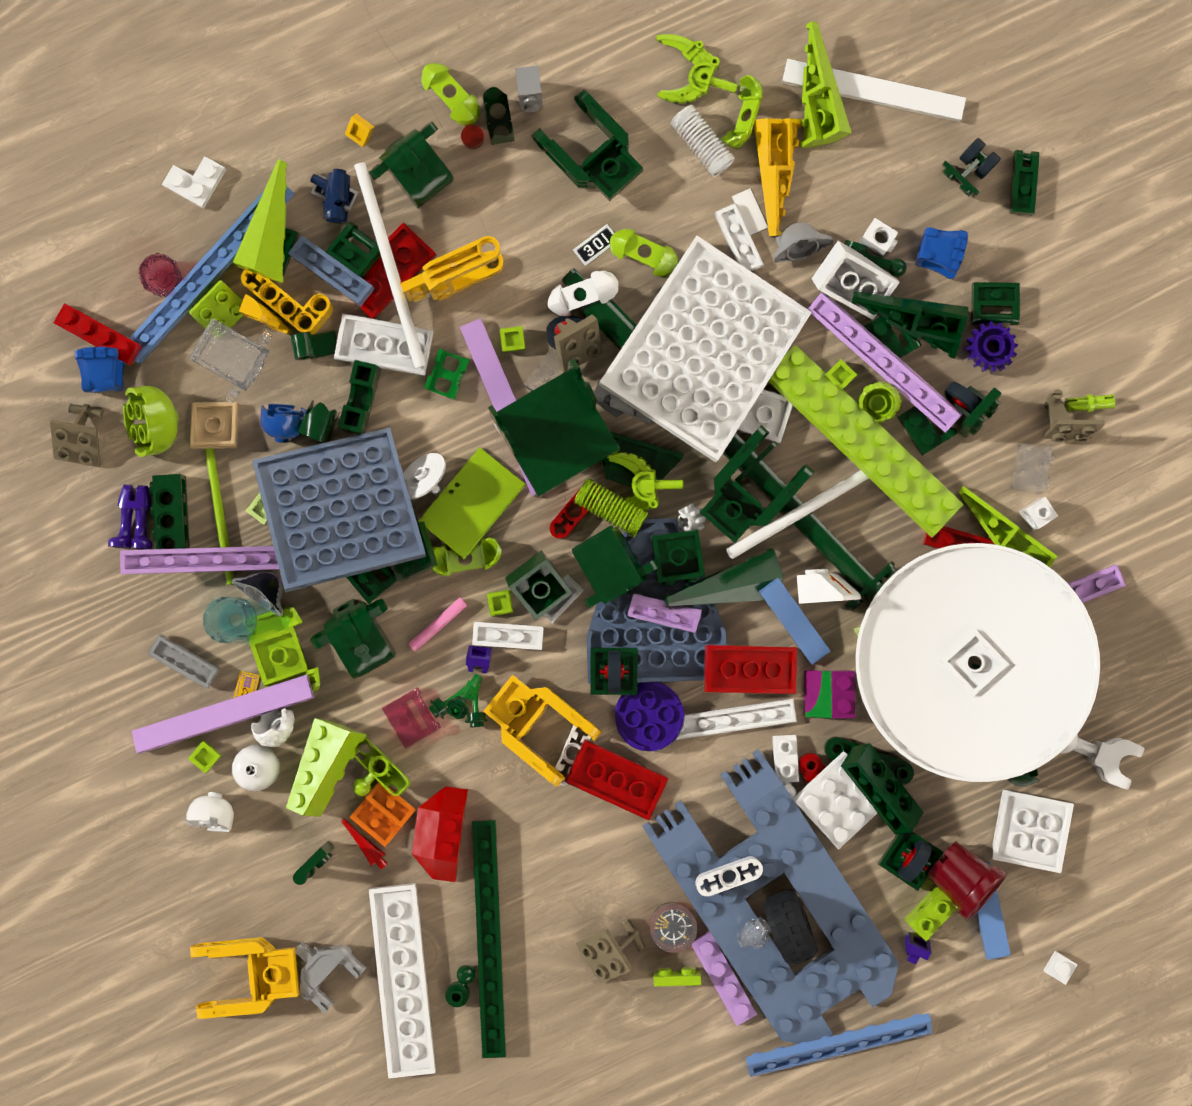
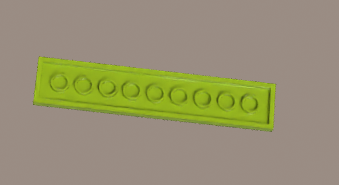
[768,345,964,538]

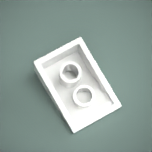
[811,241,900,320]

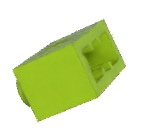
[904,886,958,941]

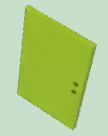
[418,447,526,560]

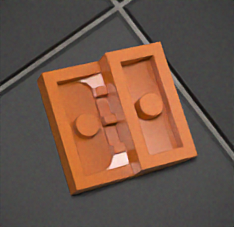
[349,782,416,848]

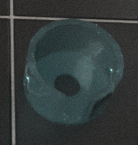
[203,597,257,643]

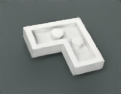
[162,156,226,209]

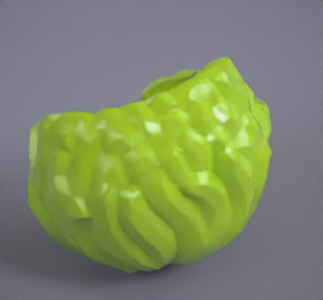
[858,381,902,423]

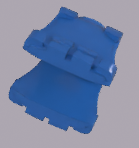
[915,227,968,280]
[74,347,125,393]

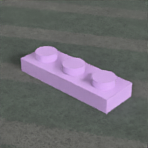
[628,593,702,633]

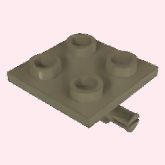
[1044,389,1105,442]
[50,403,103,467]
[576,918,647,983]

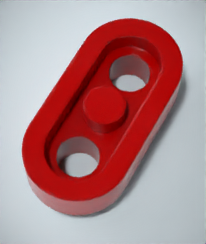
[798,753,826,784]

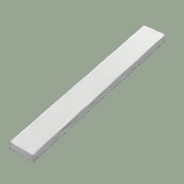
[782,59,966,122]

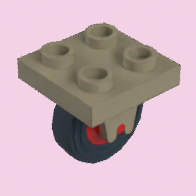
[546,315,602,373]

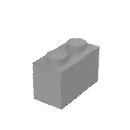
[515,66,543,113]

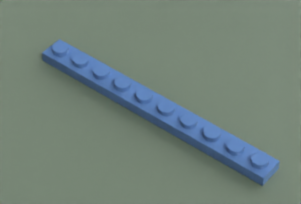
[129,187,295,364]

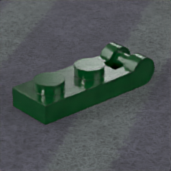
[1009,150,1040,216]

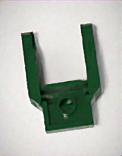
[531,89,643,202]
[700,425,815,543]

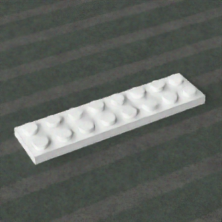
[369,883,436,1079]

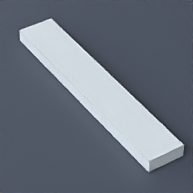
[676,698,797,740]

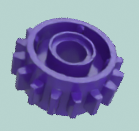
[965,321,1018,373]

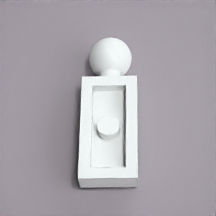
[772,735,799,798]

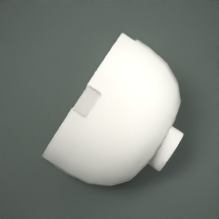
[232,744,280,791]
[185,792,234,832]

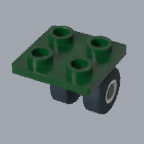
[942,138,1001,197]

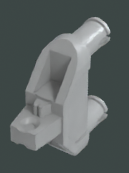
[295,942,367,1013]

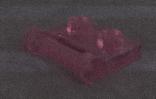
[382,687,441,748]

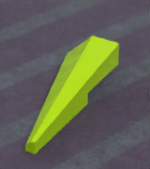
[800,21,852,148]
[233,159,288,284]
[959,486,1058,567]

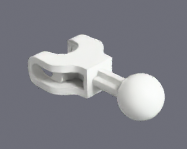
[1060,735,1145,790]

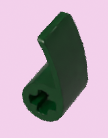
[290,330,337,360]

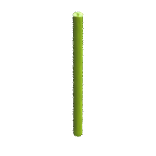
[204,449,235,585]

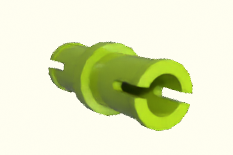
[1065,394,1115,412]

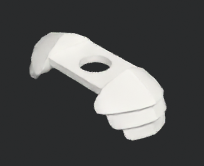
[548,271,618,317]

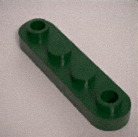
[824,736,914,785]

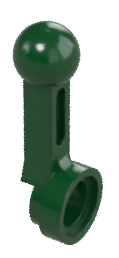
[845,240,907,277]

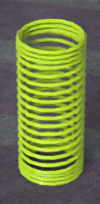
[574,477,648,538]

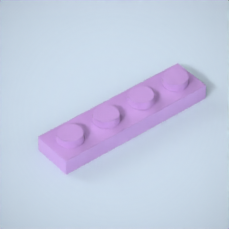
[690,931,757,1026]

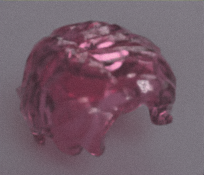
[139,253,183,297]

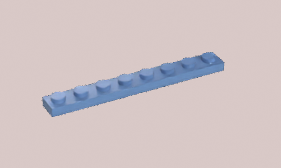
[746,1013,932,1077]

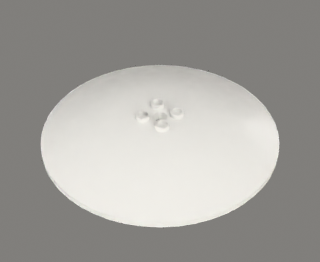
[856,543,1100,782]

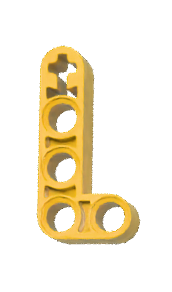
[241,270,334,335]

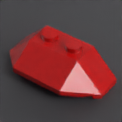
[412,786,468,882]

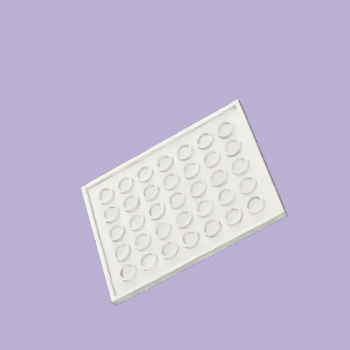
[598,236,812,462]

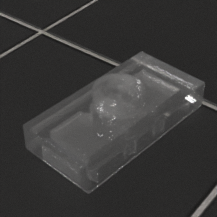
[524,348,562,392]

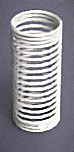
[670,105,735,177]

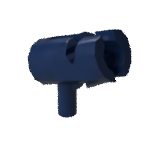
[310,169,351,224]

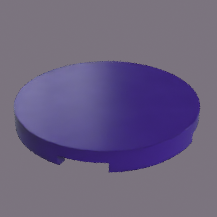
[615,682,685,751]

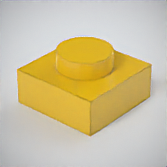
[345,113,374,148]

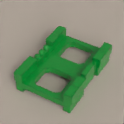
[424,348,470,400]

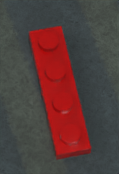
[53,303,142,366]

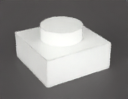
[1043,951,1077,985]

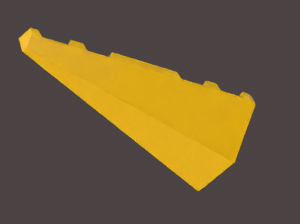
[754,118,801,236]

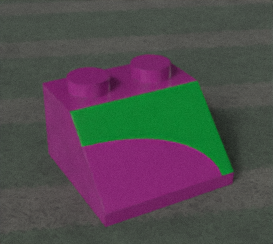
[804,670,855,718]

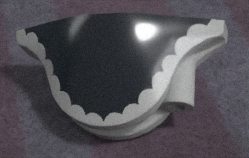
[232,570,283,617]

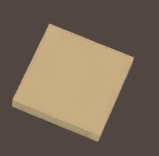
[189,402,239,449]

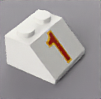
[797,569,861,604]

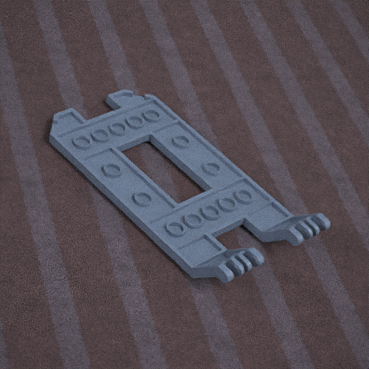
[642,749,899,1044]

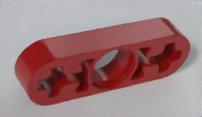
[549,484,600,539]

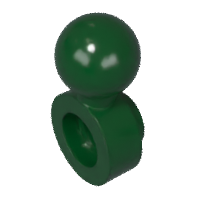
[445,965,475,1007]

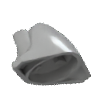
[773,223,833,263]

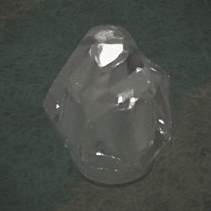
[738,917,772,949]

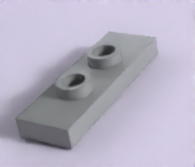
[147,634,221,689]

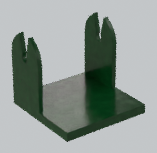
[488,358,620,497]

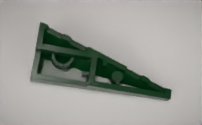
[852,292,968,359]
[665,548,784,606]

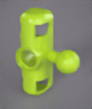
[353,737,411,796]

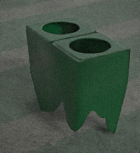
[483,87,515,145]
[297,400,340,443]

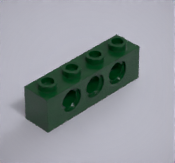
[149,474,190,549]
[841,743,924,835]

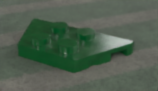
[603,432,684,487]

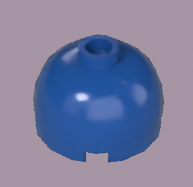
[260,404,307,443]

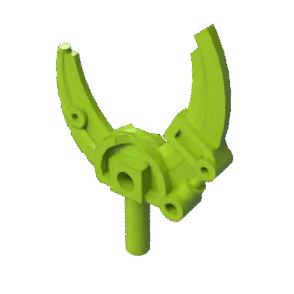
[656,34,738,104]
[589,452,684,519]

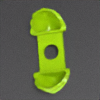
[421,63,480,127]
[721,75,763,150]
[610,229,679,278]
[431,537,502,576]

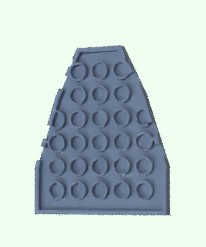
[587,518,727,684]

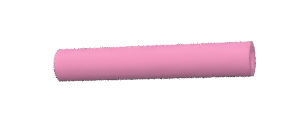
[408,597,468,652]

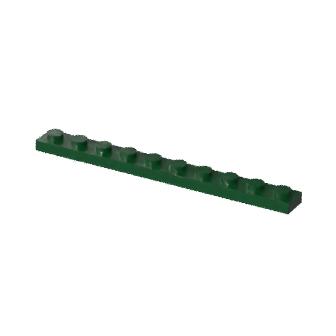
[472,820,506,1058]

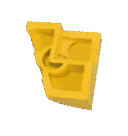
[239,294,292,335]

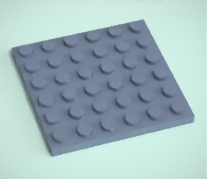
[252,427,426,592]

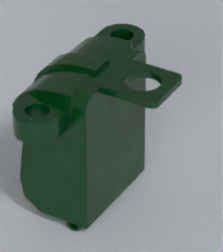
[368,121,454,209]
[572,525,659,608]
[310,599,396,679]

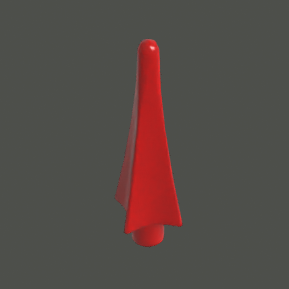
[341,819,388,870]

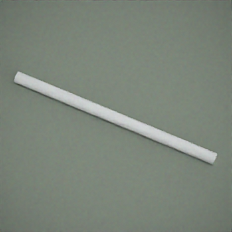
[354,162,426,369]
[727,470,869,559]

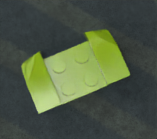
[244,605,320,692]

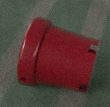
[927,841,1007,920]

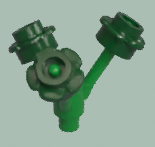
[428,674,488,728]

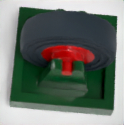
[944,382,1002,438]
[590,648,638,695]
[877,832,943,891]

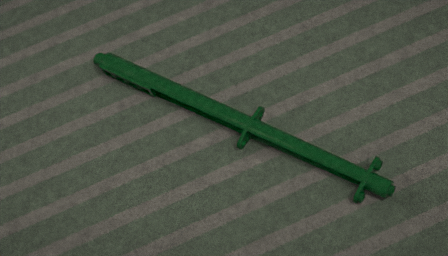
[561,268,897,611]

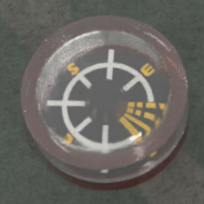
[650,902,697,953]

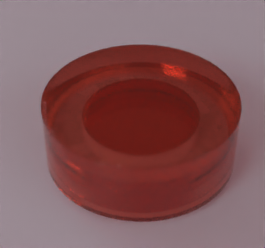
[461,125,484,149]

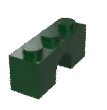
[338,360,381,435]

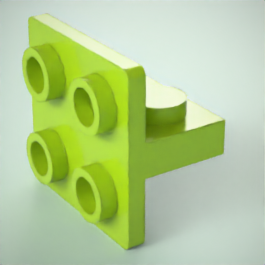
[189,280,243,340]

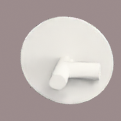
[403,453,446,499]

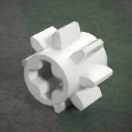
[677,504,706,531]

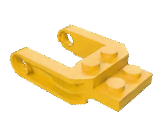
[400,236,504,302]
[483,675,602,787]
[190,937,300,1019]

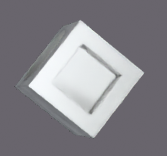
[859,218,898,257]
[1019,497,1058,530]

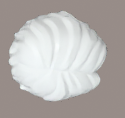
[251,708,295,747]

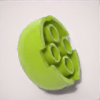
[123,386,179,457]

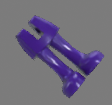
[108,484,152,550]

